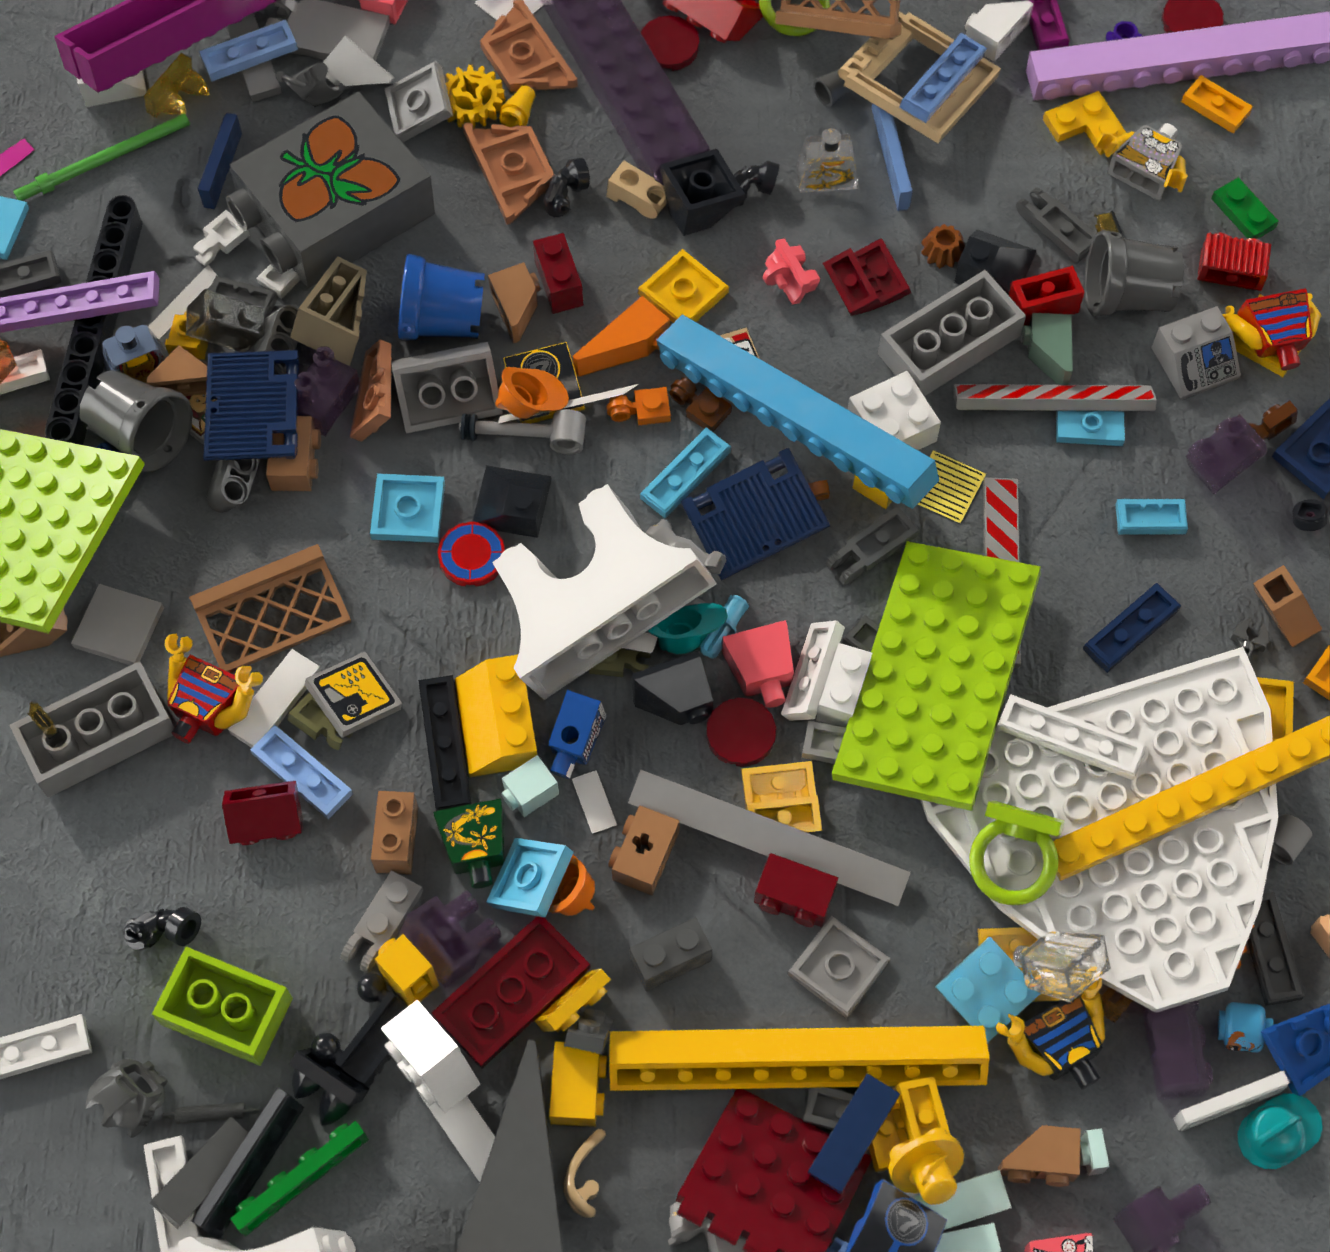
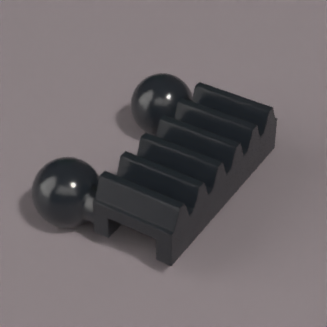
[311,973,409,1088]

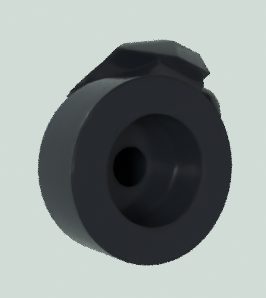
[544,157,590,217]
[734,161,780,207]
[123,907,201,950]

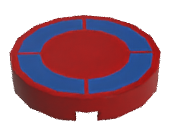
[437,521,505,587]

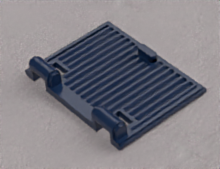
[204,350,299,461]
[681,448,830,581]

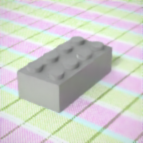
[878,270,1026,396]
[9,661,175,798]

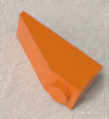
[573,296,670,377]

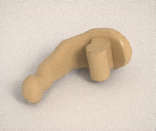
[564,1129,606,1218]

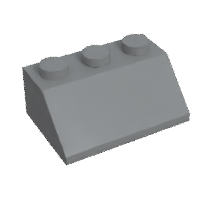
[391,342,503,433]

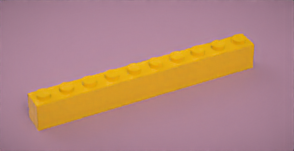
[609,1026,990,1091]

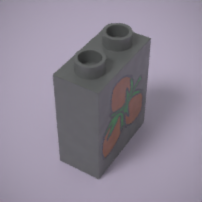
[226,91,435,288]

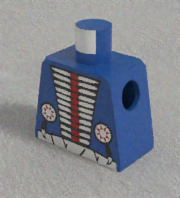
[548,690,606,779]

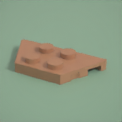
[480,0,578,92]
[463,123,554,225]

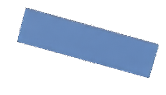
[899,33,987,123]
[872,103,912,211]

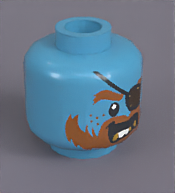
[1218,1002,1273,1053]

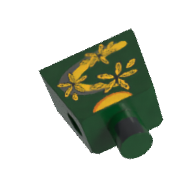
[434,798,505,889]

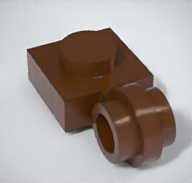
[669,377,732,432]
[1236,400,1298,450]

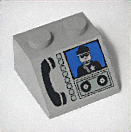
[1151,306,1241,400]

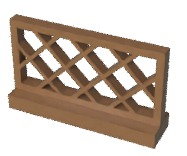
[775,0,902,39]
[189,544,351,673]

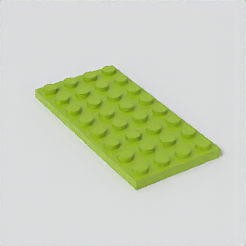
[831,541,1041,811]

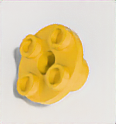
[888,1128,964,1205]

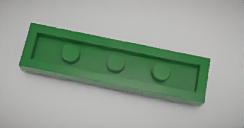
[230,1120,369,1237]

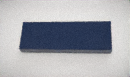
[198,113,242,210]
[1083,583,1181,673]
[808,1073,900,1194]

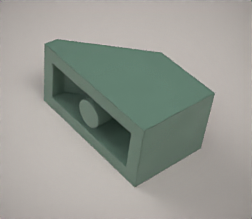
[1022,313,1073,385]

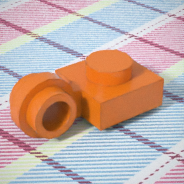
[606,387,671,426]

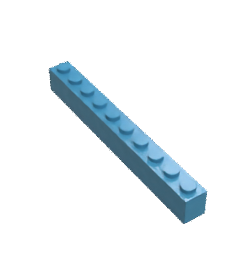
[656,314,939,509]

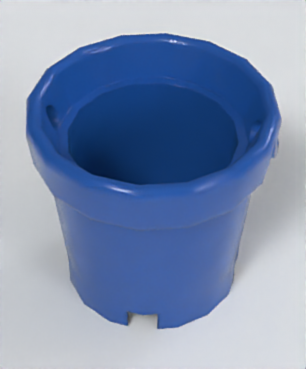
[398,254,485,340]

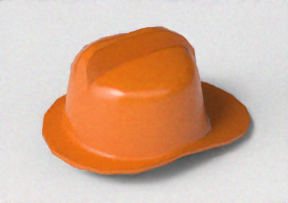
[495,367,569,419]
[548,855,595,916]

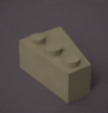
[290,256,367,366]

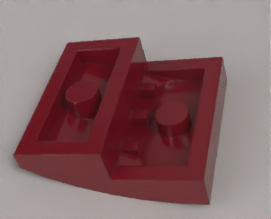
[823,238,912,316]

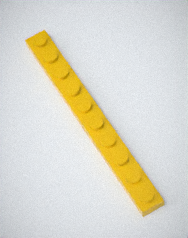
[1053,716,1330,881]

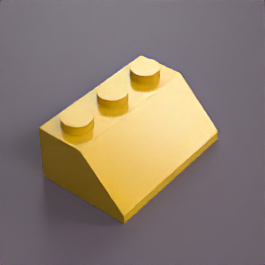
[454,654,538,777]

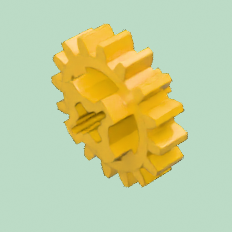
[445,65,505,128]

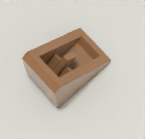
[147,346,207,396]

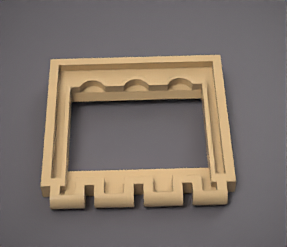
[838,12,1001,143]

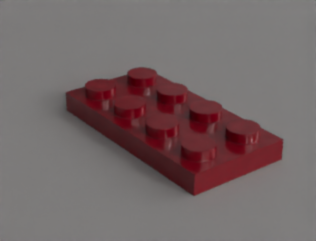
[431,916,591,1069]

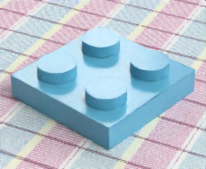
[370,474,445,543]
[486,838,574,918]
[935,937,1041,1043]

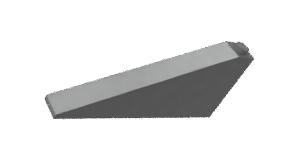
[457,1039,564,1252]

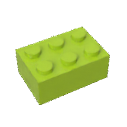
[152,947,293,1066]

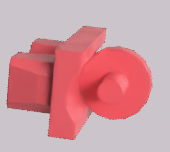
[763,238,820,305]

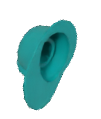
[648,603,728,654]
[1237,1093,1323,1169]

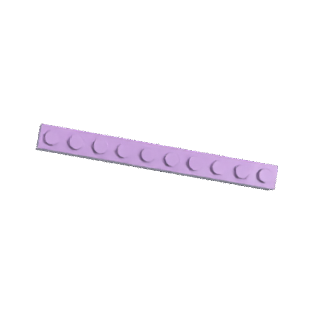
[1026,11,1330,101]

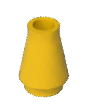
[499,85,536,127]

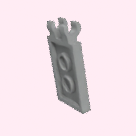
[265,0,390,61]

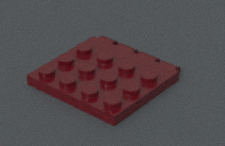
[675,1089,872,1252]

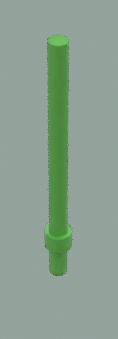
[13,113,190,201]

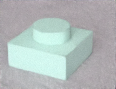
[1080,1128,1109,1176]

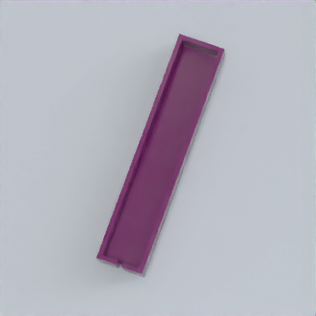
[54,0,277,93]

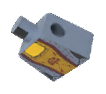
[102,324,168,383]

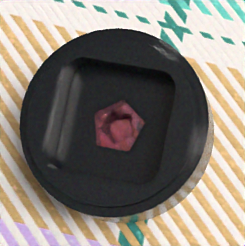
[1293,499,1328,531]

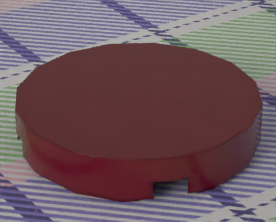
[1162,0,1224,33]
[639,15,700,71]
[706,698,776,767]

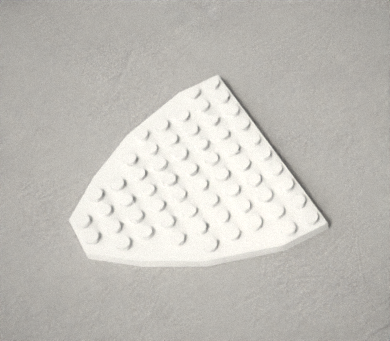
[920,647,1278,1013]

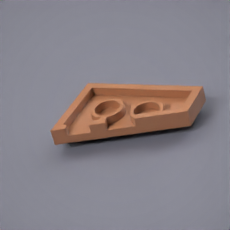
[350,339,392,442]

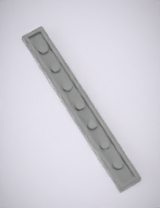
[628,770,911,906]

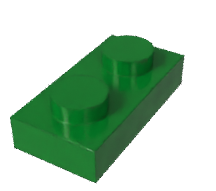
[1211,177,1279,239]

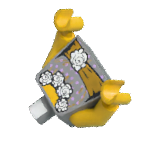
[1094,123,1188,201]

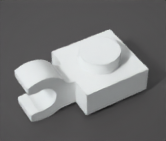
[193,210,250,266]

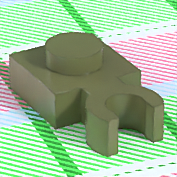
[589,648,651,677]
[287,692,353,750]

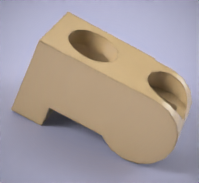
[607,160,667,219]

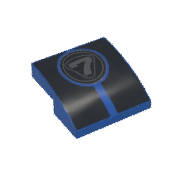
[846,1179,947,1252]

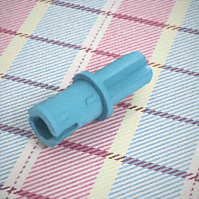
[700,595,749,659]

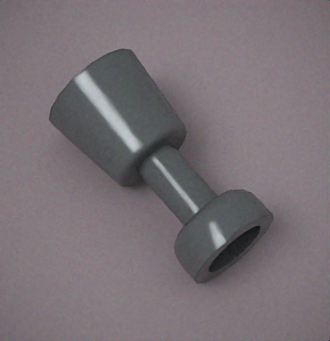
[813,69,850,107]

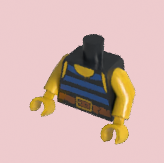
[996,970,1105,1090]

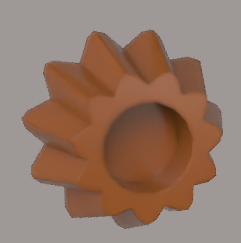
[921,224,965,269]

